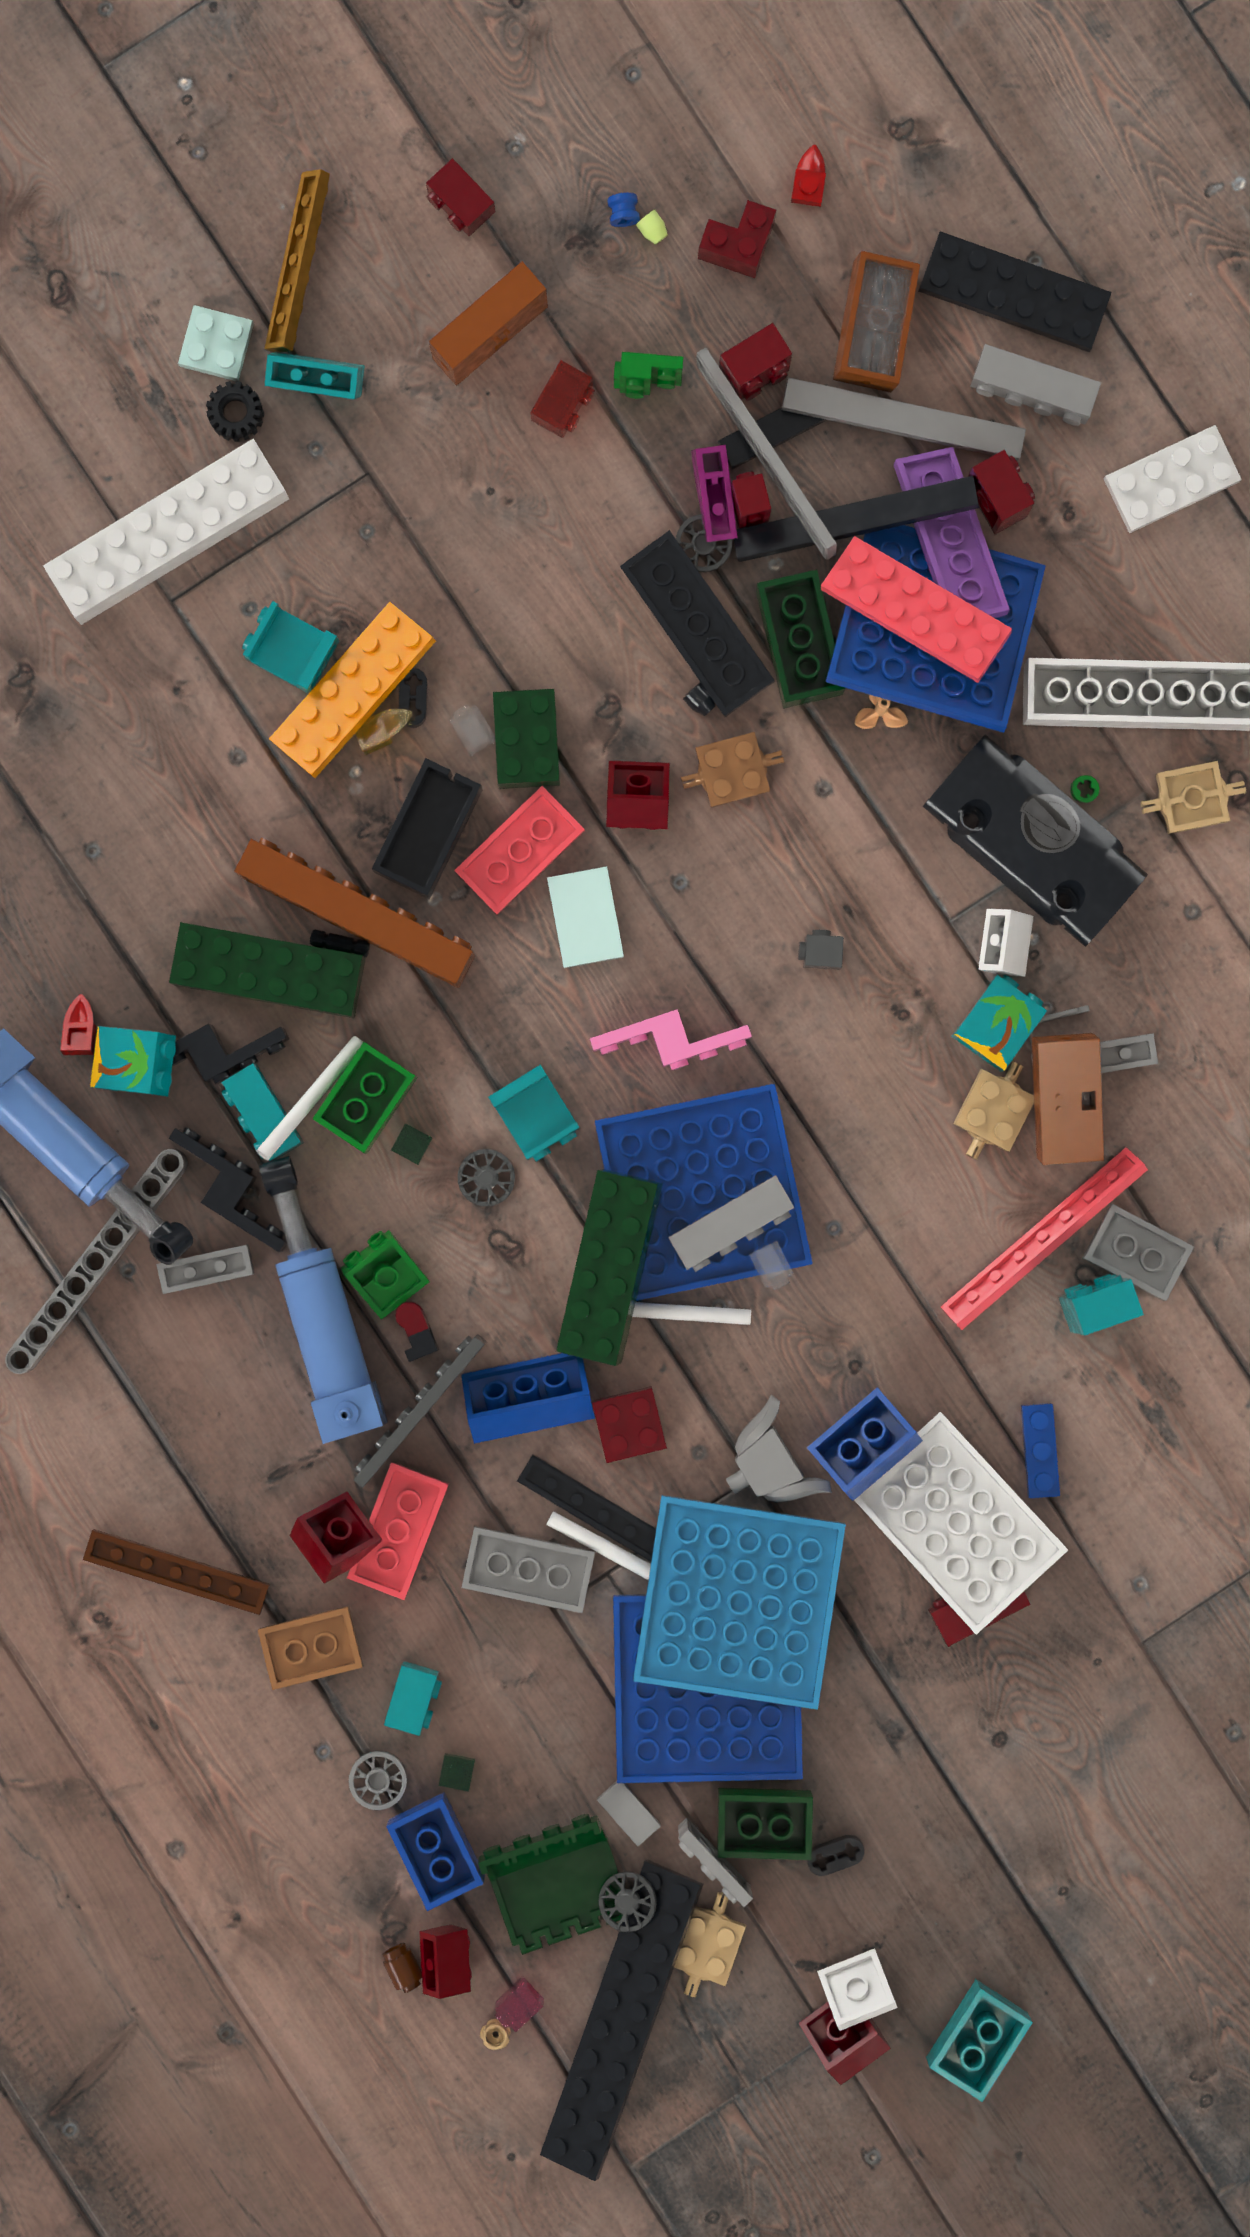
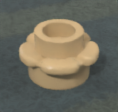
[480,2019,511,2050]

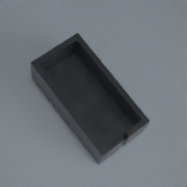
[372,758,483,900]

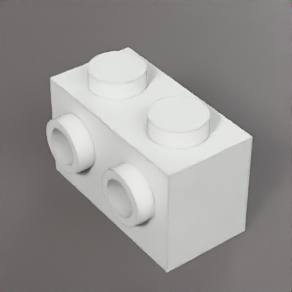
[978,909,1034,977]

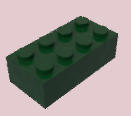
[756,569,845,709]

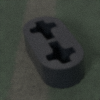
[398,668,428,728]
[807,1835,864,1876]

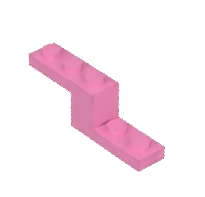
[590,1009,752,1070]

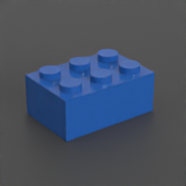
[807,1387,923,1501]
[386,1792,485,1911]

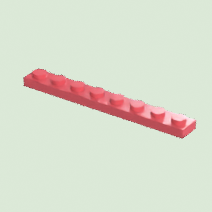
[941,1147,1148,1330]

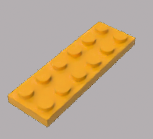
[269,602,436,778]

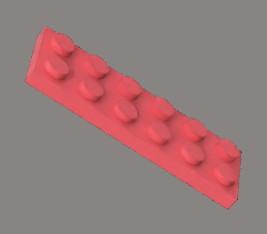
[821,536,1012,683]

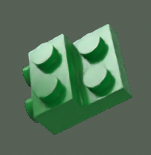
[614,352,684,399]
[341,1230,430,1320]

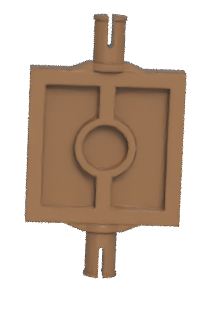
[681,732,784,807]

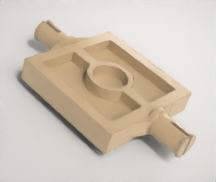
[1140,761,1246,834]
[953,1061,1034,1160]
[674,1892,746,1997]

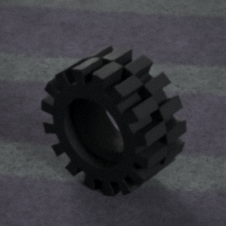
[206,381,264,442]

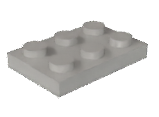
[1083,1204,1194,1301]
[678,1818,753,1907]

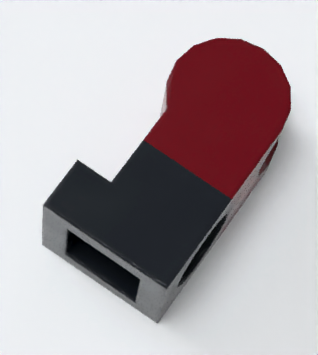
[395,1301,439,1362]

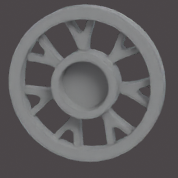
[349,1751,407,1810]

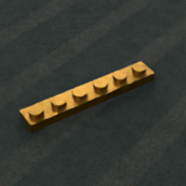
[264,169,330,353]

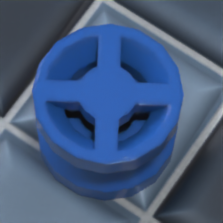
[607,192,640,227]

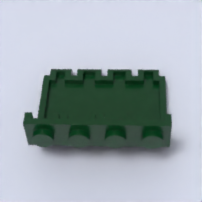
[478,1814,623,1955]

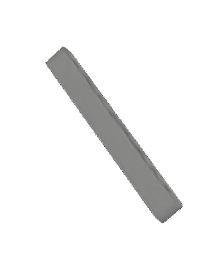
[5,1149,188,1374]

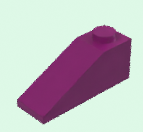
[691,445,737,542]

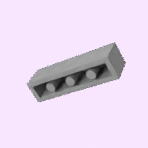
[970,344,1101,426]
[668,1175,795,1272]

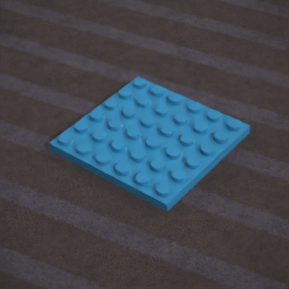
[633,1495,846,1710]

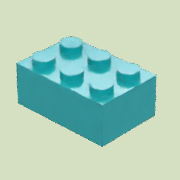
[1058,1274,1144,1336]
[926,1979,1033,2102]

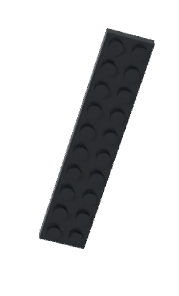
[540,1860,704,2181]

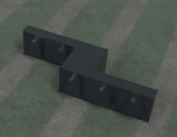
[172,1024,289,1085]
[169,1127,288,1252]

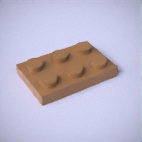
[258,1606,363,1690]

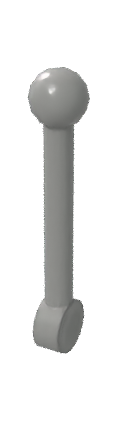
[1039,1005,1090,1023]

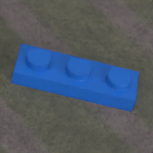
[1021,1403,1060,1498]

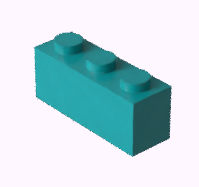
[265,352,365,399]
[221,1063,304,1161]

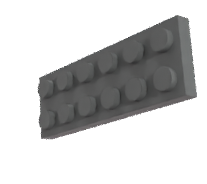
[353,1334,487,1488]

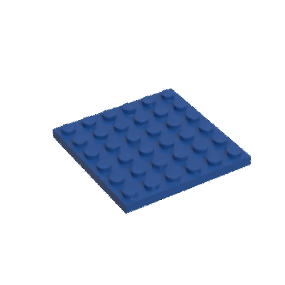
[825,525,1046,733]
[594,1084,813,1301]
[613,1594,803,1783]

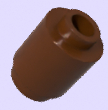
[382,1942,422,1993]

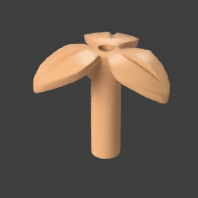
[855,695,908,729]

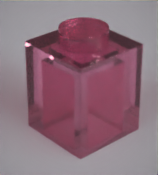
[495,1976,544,2032]

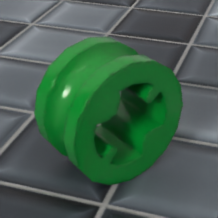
[1070,775,1100,803]

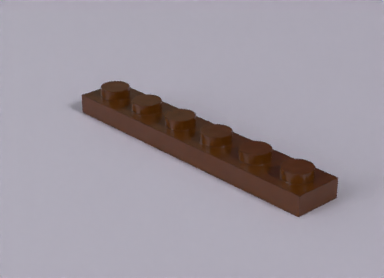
[83,1529,270,1615]

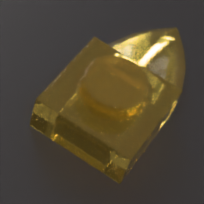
[355,709,413,755]

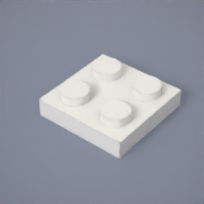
[817,1948,898,2031]

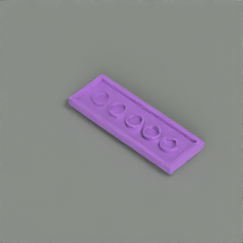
[894,447,1010,618]

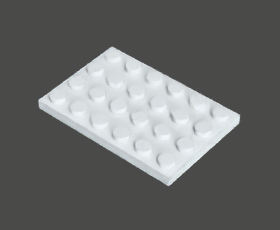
[854,1412,1068,1635]

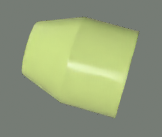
[636,210,668,244]

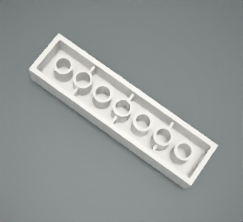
[43,438,289,625]
[1023,658,1250,731]

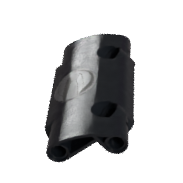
[922,734,1148,947]

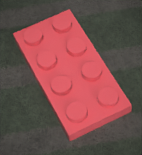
[454,786,585,915]
[347,1462,449,1600]

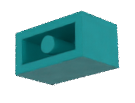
[384,1661,442,1736]

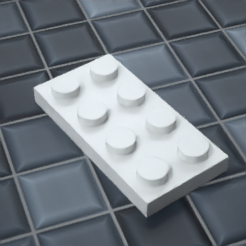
[1104,425,1242,533]

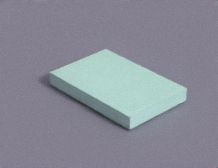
[547,866,624,968]

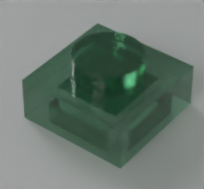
[391,1123,433,1165]
[438,1753,475,1792]

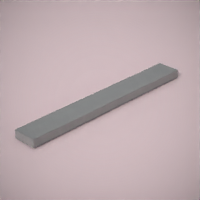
[696,347,837,560]
[781,377,1026,461]

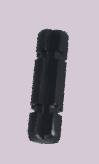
[310,929,370,958]

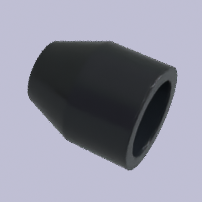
[683,682,716,716]

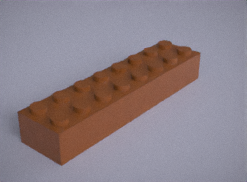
[234,837,476,989]

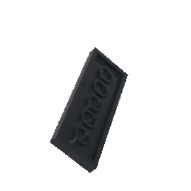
[918,231,1112,352]
[620,530,775,717]

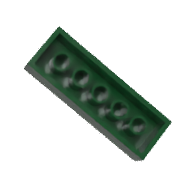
[169,922,366,1018]
[556,1169,663,1366]

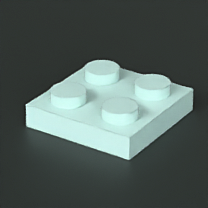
[178,305,254,381]

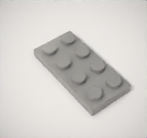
[461,1526,595,1613]

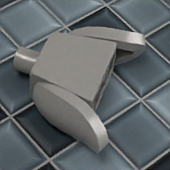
[726,1394,832,1503]

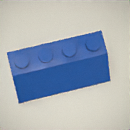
[461,1353,595,1444]

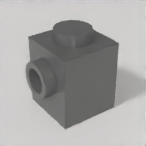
[798,930,844,970]

